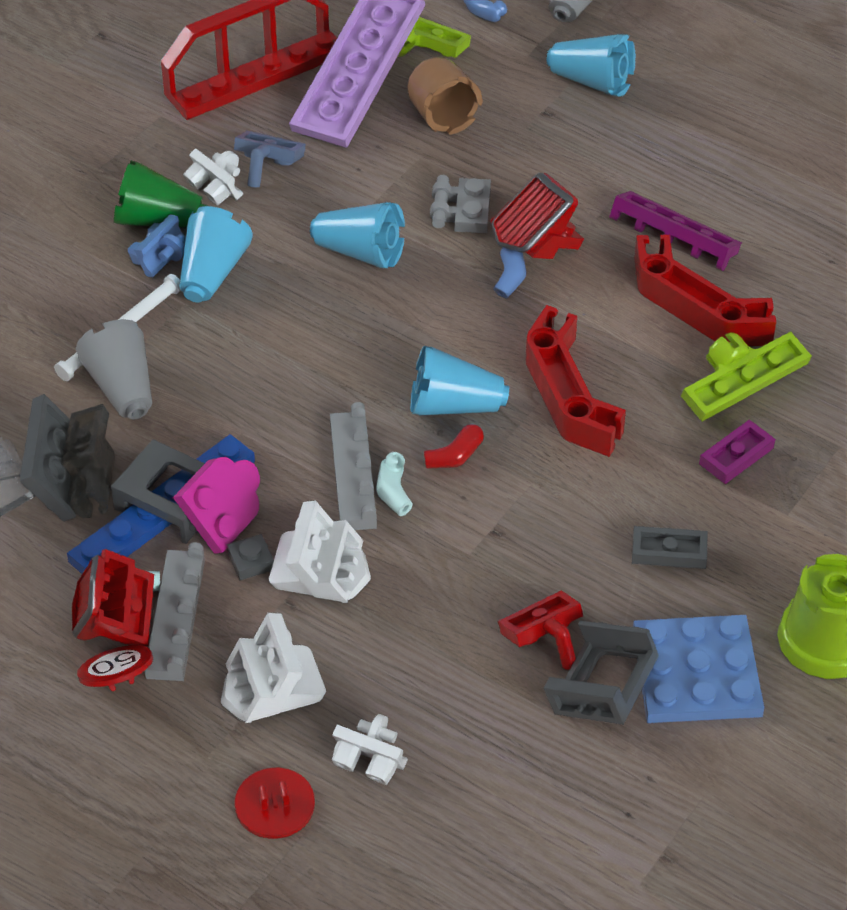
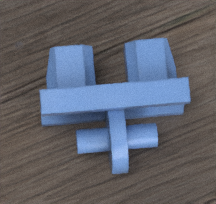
[128,215,186,277]

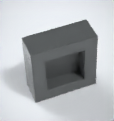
[227,534,274,580]

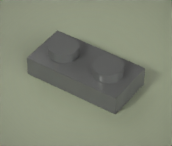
[632,526,708,569]

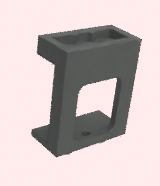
[111,439,205,544]
[544,621,659,725]

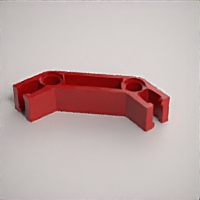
[634,234,776,346]
[525,305,626,457]

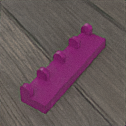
[609,191,742,271]

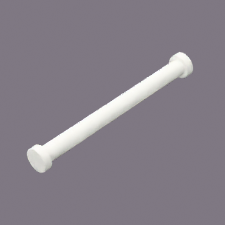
[54,274,181,381]

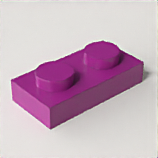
[699,419,775,484]

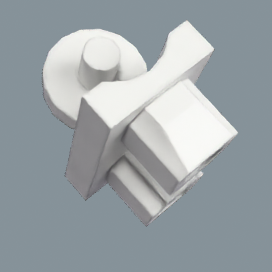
[183,148,243,206]
[332,714,408,785]

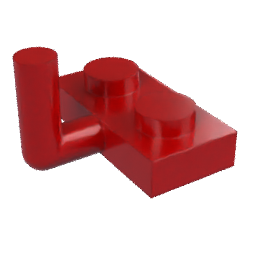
[498,590,584,670]

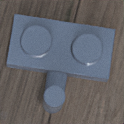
[234,130,306,187]

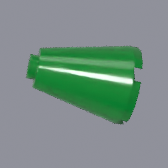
[113,160,207,228]

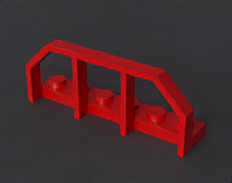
[161,0,337,120]

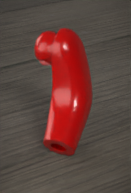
[424,424,484,469]

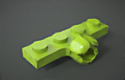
[351,7,471,58]
[681,331,812,422]

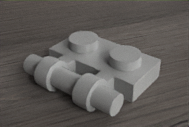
[430,175,491,233]

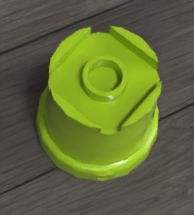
[777,554,847,679]

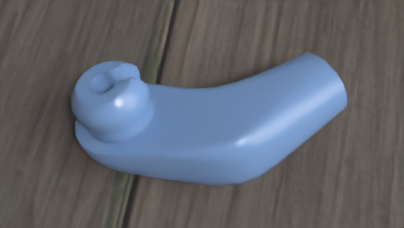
[463,0,507,22]
[494,248,526,298]

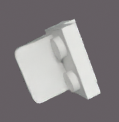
[269,500,371,603]
[221,613,326,723]

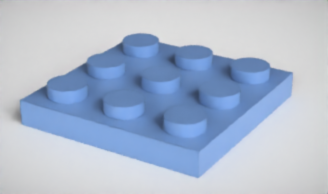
[633,615,764,723]

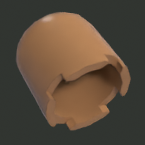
[407,57,483,134]

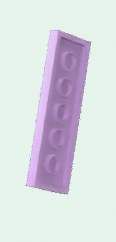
[289,0,425,148]

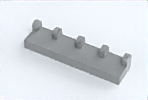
[330,402,377,530]
[145,542,205,681]

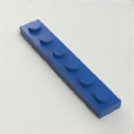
[67,434,255,573]

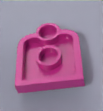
[173,457,260,554]

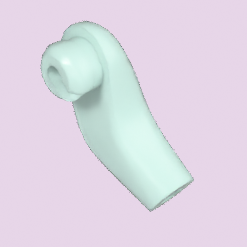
[376,452,413,516]

